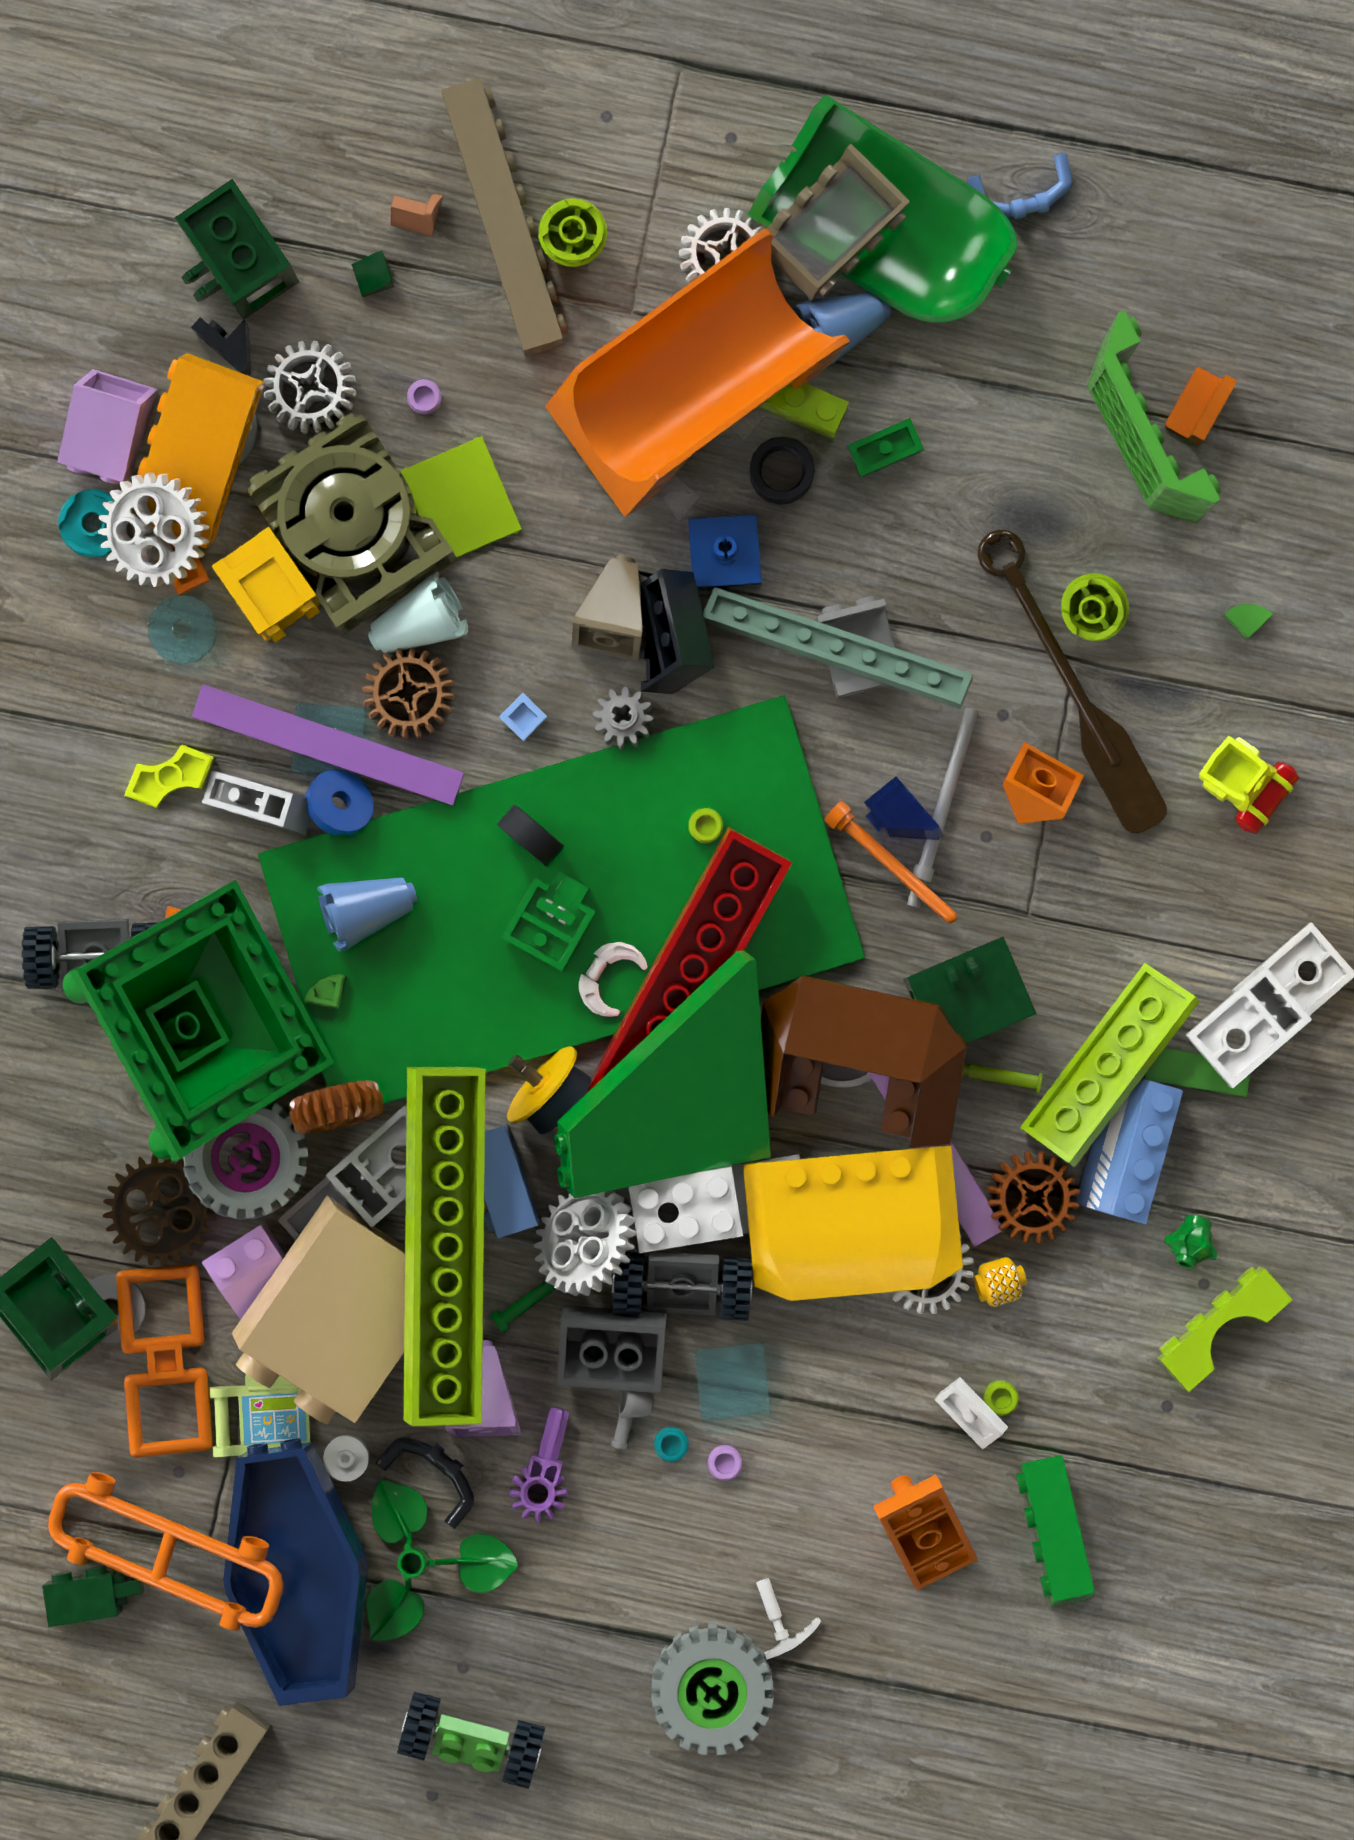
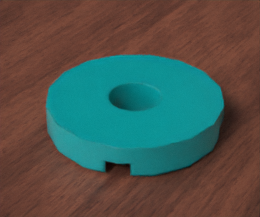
[58,489,128,558]

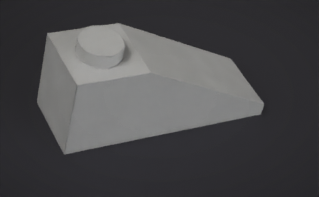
[202,770,311,835]

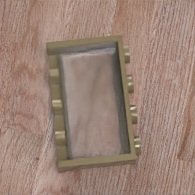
[757,144,910,302]

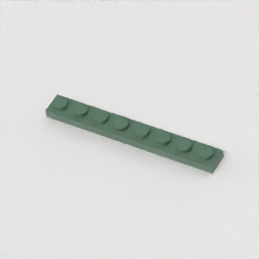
[703,587,973,710]

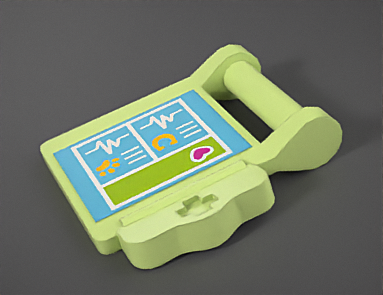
[210,1374,310,1457]

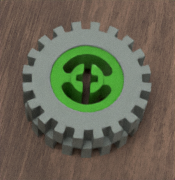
[651,1624,774,1755]

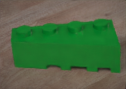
[1016,1455,1095,1608]

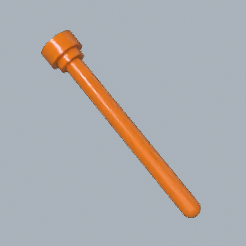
[824,800,957,924]

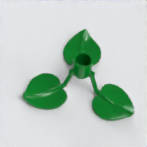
[366,1480,518,1641]

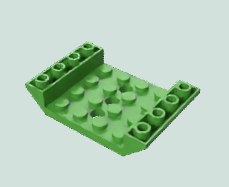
[1087,310,1221,523]

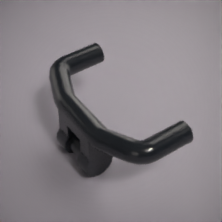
[375,1437,474,1530]

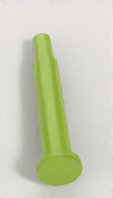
[962,1064,1043,1093]

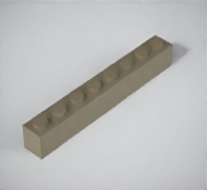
[441,78,568,357]

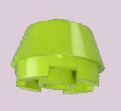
[538,198,607,267]
[1061,573,1129,641]

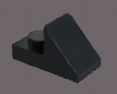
[191,317,251,376]

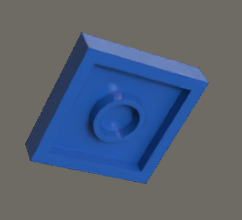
[688,515,761,589]

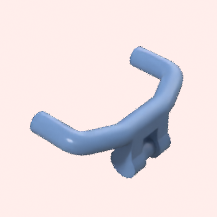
[967,152,1072,220]

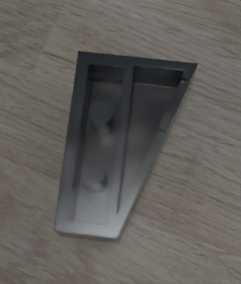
[641,569,714,694]

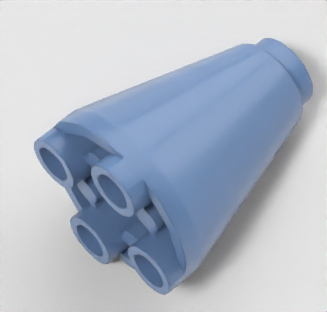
[794,292,891,365]

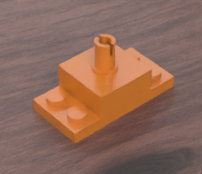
[873,1474,978,1591]

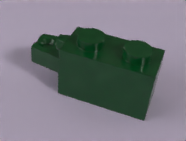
[42,1566,145,1627]

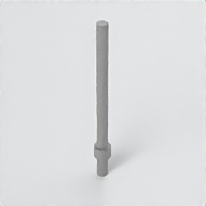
[907,708,979,909]

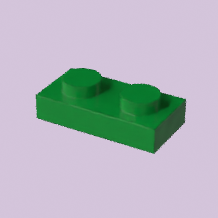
[847,418,924,479]

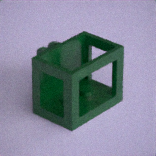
[174,179,299,320]
[903,936,1037,1043]
[0,1237,118,1381]

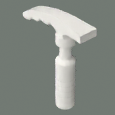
[756,1578,821,1660]

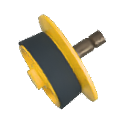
[507,1046,591,1134]

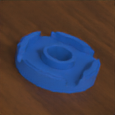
[305,769,373,836]

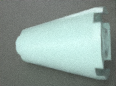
[368,572,468,654]

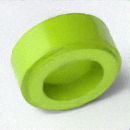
[689,808,723,843]
[983,1380,1019,1416]

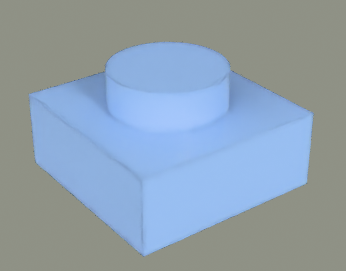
[499,693,548,742]

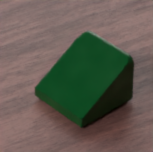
[351,250,395,298]

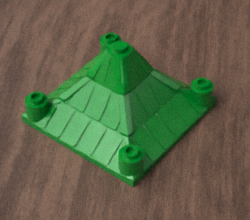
[63,880,334,1161]

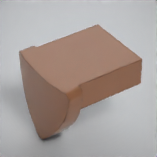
[390,193,443,237]

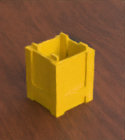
[212,527,322,643]

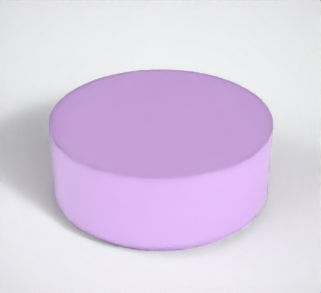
[407,379,442,415]
[708,1445,742,1481]

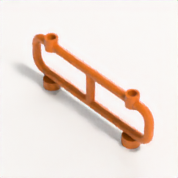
[48,1472,284,1631]

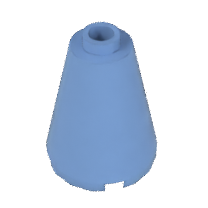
[317,877,417,952]

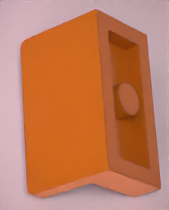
[1165,367,1237,446]

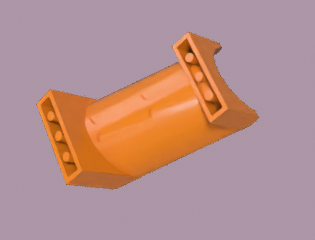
[545,228,851,517]

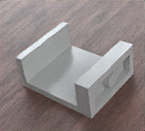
[816,596,895,699]

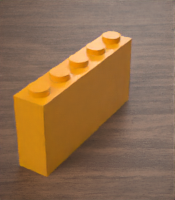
[132,353,265,549]

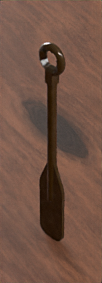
[977,529,1167,834]

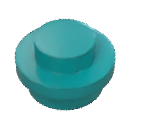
[654,1427,689,1462]

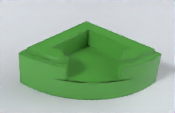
[1223,604,1273,639]
[304,974,346,1009]

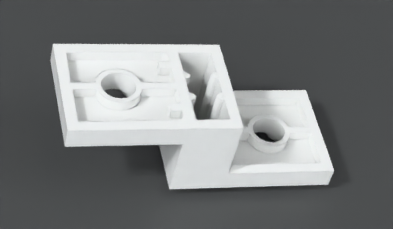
[1185,922,1354,1088]
[629,1154,800,1253]

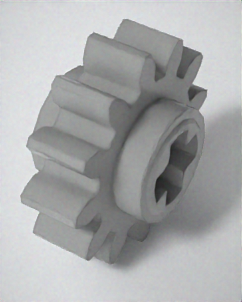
[592,687,654,750]

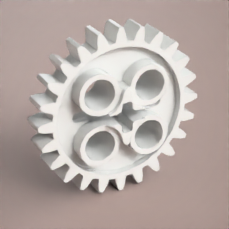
[98,473,210,587]
[534,1190,637,1296]

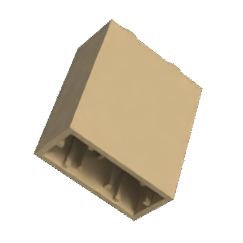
[232,1195,405,1424]

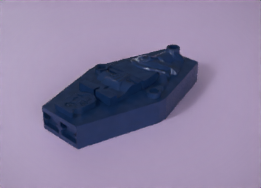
[223,1438,368,1706]

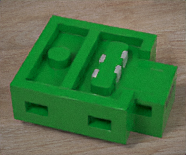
[501,871,596,972]

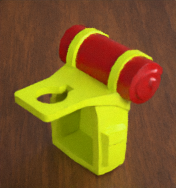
[1199,736,1300,834]

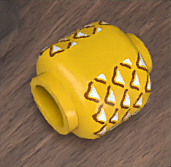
[973,1257,1027,1307]

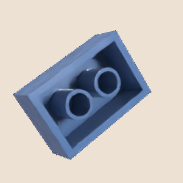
[484,1124,540,1239]

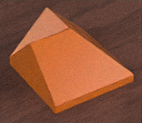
[1002,742,1084,824]

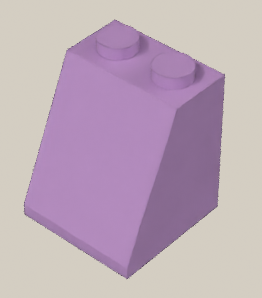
[57,369,158,484]

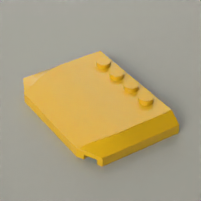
[743,1146,963,1301]

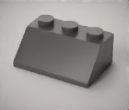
[557,1305,667,1393]

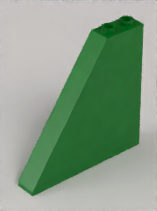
[554,950,771,1198]

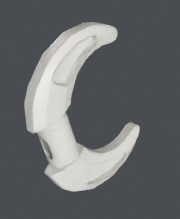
[578,942,647,1017]

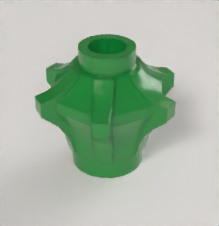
[1163,1215,1218,1269]

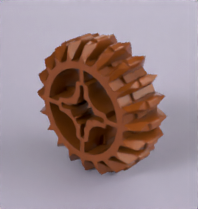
[289,1080,384,1134]
[987,1151,1080,1244]

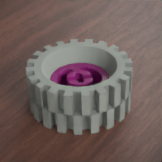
[183,1103,308,1220]

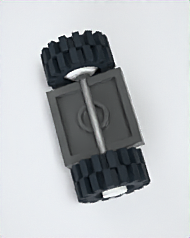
[21,919,159,992]
[612,1251,752,1321]

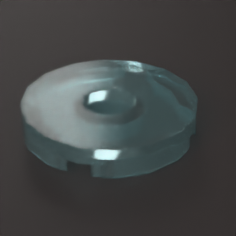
[148,596,217,664]

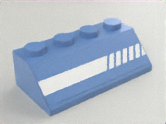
[1075,1079,1183,1224]

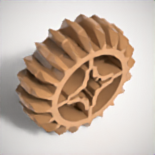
[362,648,456,740]

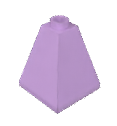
[445,1340,520,1438]

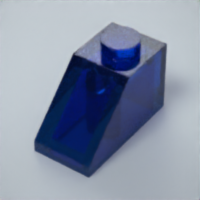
[864,776,943,840]

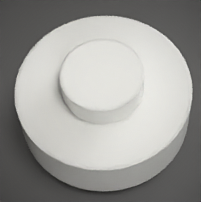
[323,1435,370,1481]

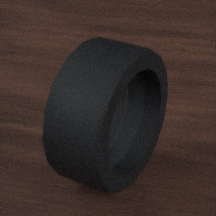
[749,436,815,505]
[497,804,564,867]

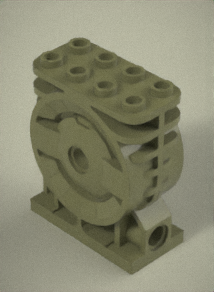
[247,413,458,635]

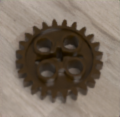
[103,1154,215,1266]

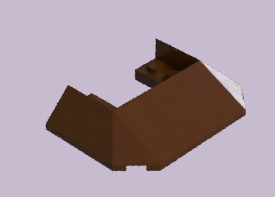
[760,975,967,1148]

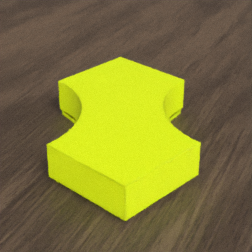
[124,745,215,809]

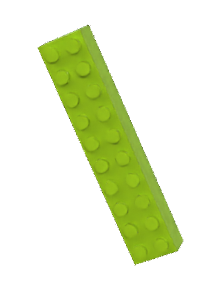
[403,1067,486,1426]

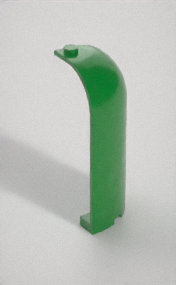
[747,94,1017,322]

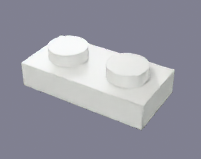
[934,1377,1008,1449]

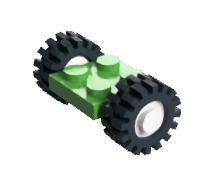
[397,1691,545,1789]

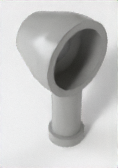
[610,1390,653,1449]

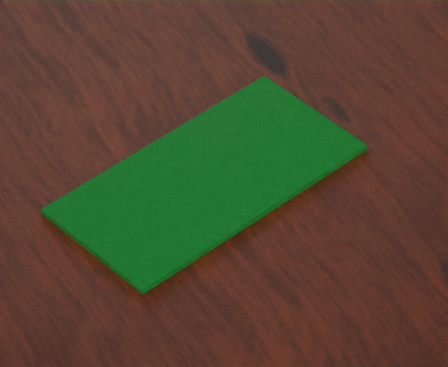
[258,695,865,1104]

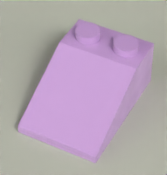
[202,1223,285,1320]

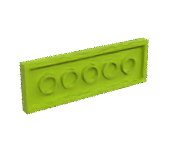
[1020,963,1200,1167]

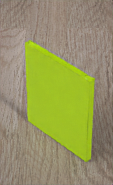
[400,436,522,558]

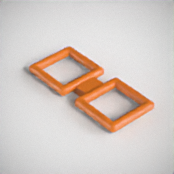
[116,1264,213,1458]

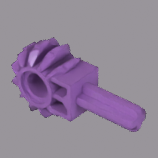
[509,1407,569,1523]

